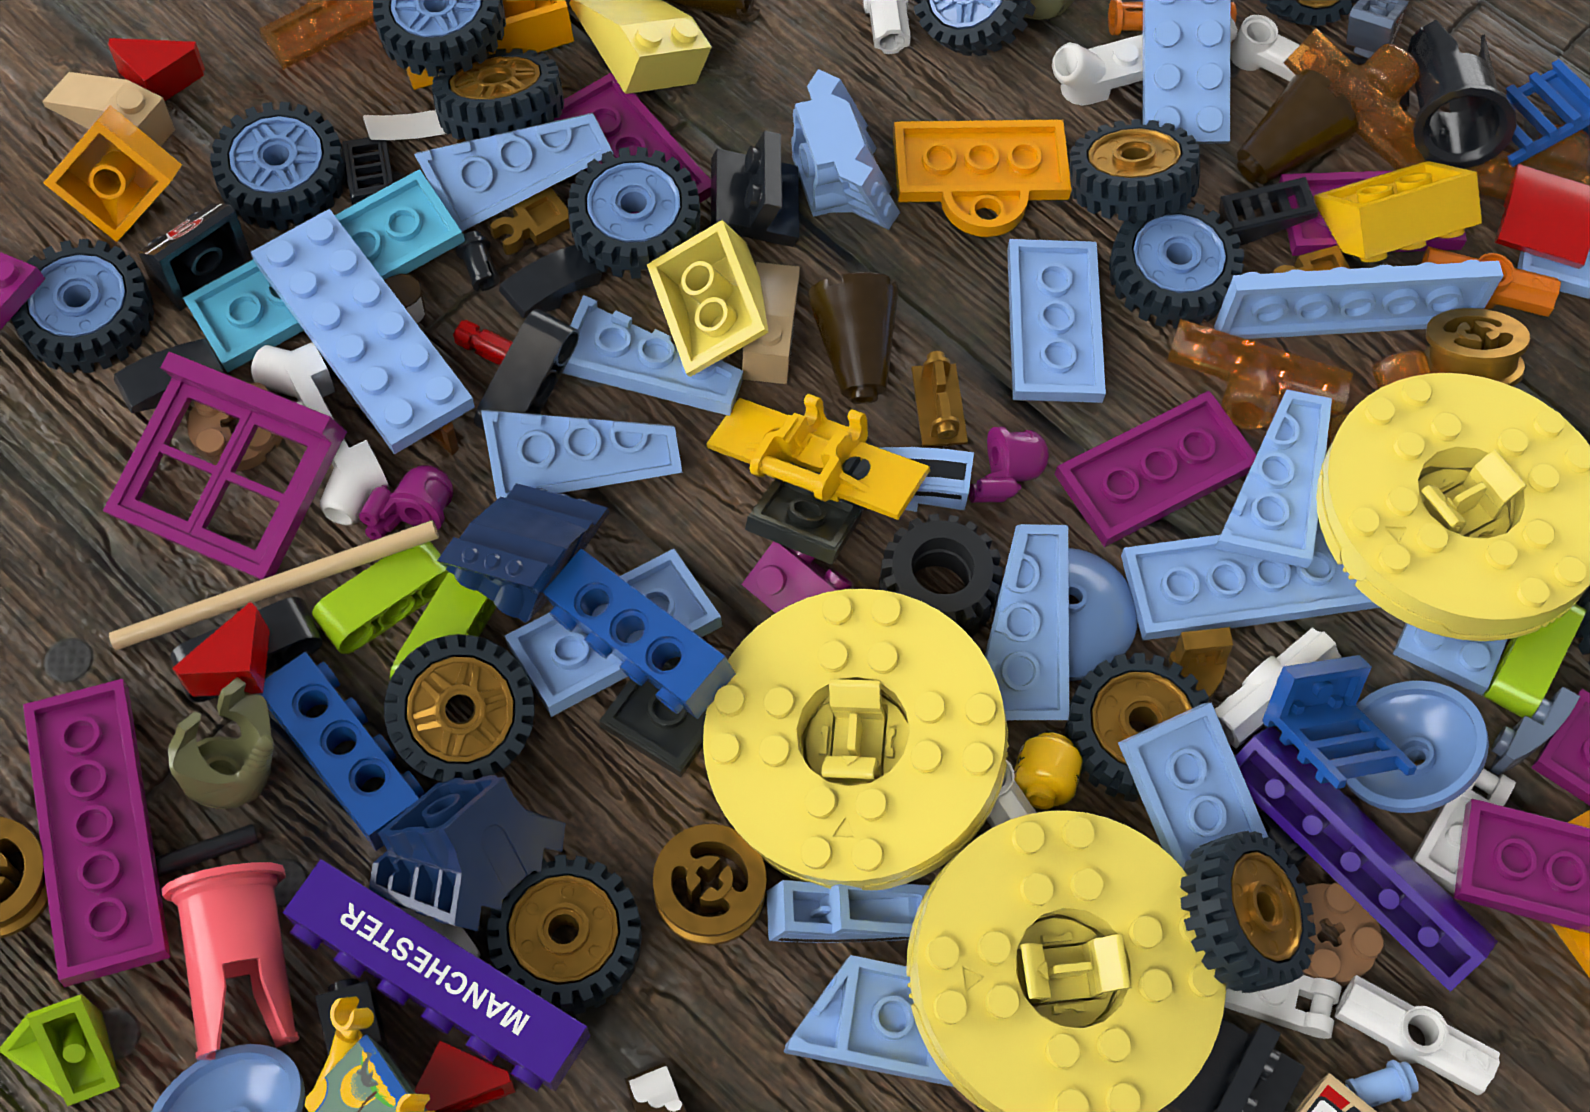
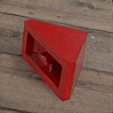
[108,38,205,102]
[172,601,270,697]
[414,1041,516,1112]

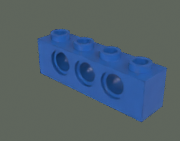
[542,549,736,719]
[259,652,425,851]

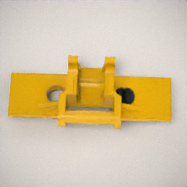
[706,394,930,520]

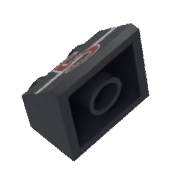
[138,203,253,311]

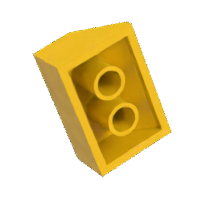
[1314,161,1482,262]

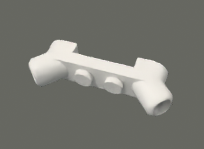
[1052,16,1238,106]
[251,342,390,526]

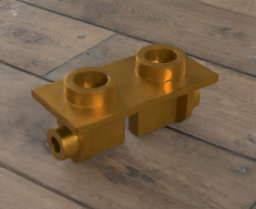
[911,351,968,447]

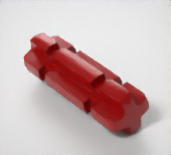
[453,320,513,365]

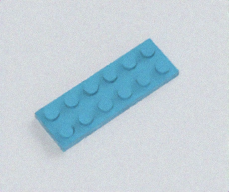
[183,169,465,373]

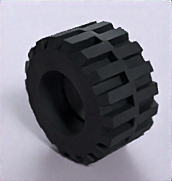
[879,514,1003,637]

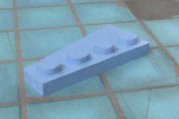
[414,113,614,232]
[562,295,743,416]
[1214,389,1332,568]
[481,410,682,499]
[985,524,1069,720]

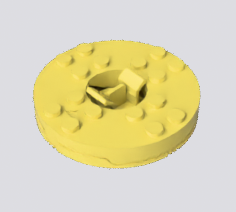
[1316,373,1590,641]
[703,589,1009,890]
[906,811,1226,1112]

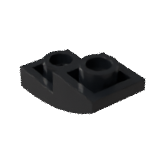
[499,245,602,319]
[114,338,224,413]

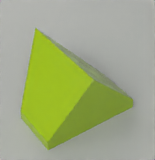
[0,994,120,1107]

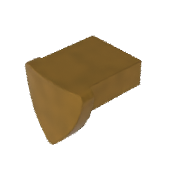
[1169,627,1233,701]

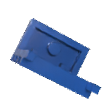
[1506,59,1590,167]
[1262,655,1417,789]

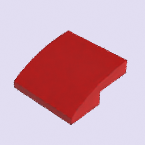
[1494,164,1590,269]

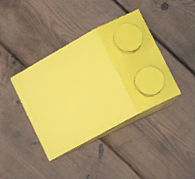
[569,0,712,94]
[646,220,769,377]

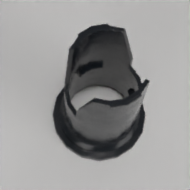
[1407,20,1517,169]

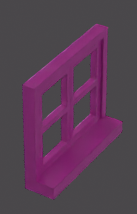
[103,352,347,580]

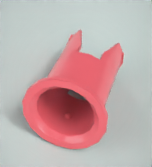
[162,862,300,1060]

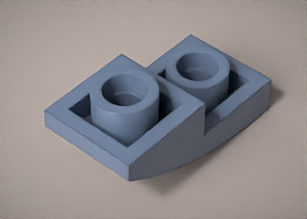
[1489,687,1580,775]

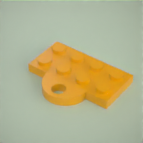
[893,120,1072,237]

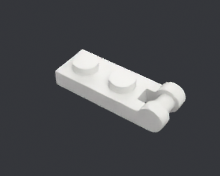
[1412,765,1516,894]
[1224,975,1342,1039]

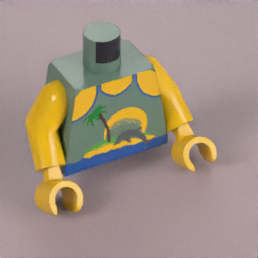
[304,996,435,1112]

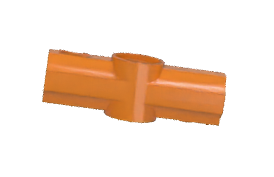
[1421,246,1561,317]

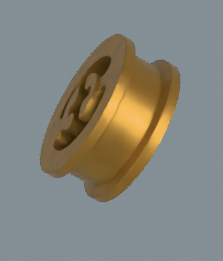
[1421,308,1530,387]
[0,817,48,938]
[653,824,766,946]

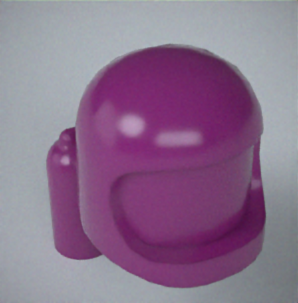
[968,427,1049,503]
[359,465,454,541]

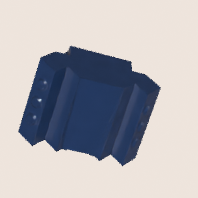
[437,483,609,623]
[369,775,566,931]

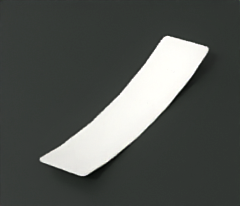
[363,110,446,140]

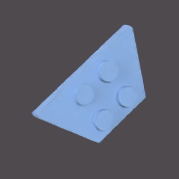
[784,955,954,1087]

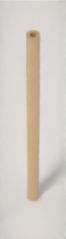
[109,520,439,651]

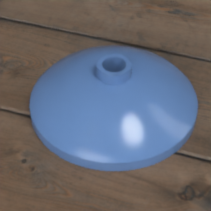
[995,548,1138,681]
[1337,681,1489,813]
[151,1044,305,1112]

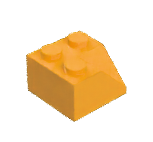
[43,105,182,242]

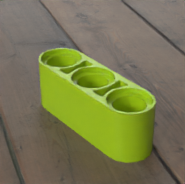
[312,541,449,654]
[389,572,496,680]
[1483,604,1586,718]

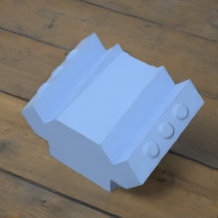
[791,69,900,230]

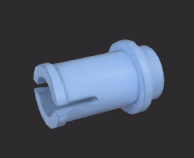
[1345,1060,1419,1107]

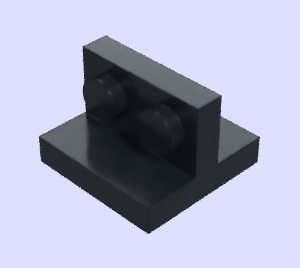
[711,130,799,247]
[1164,1018,1305,1112]

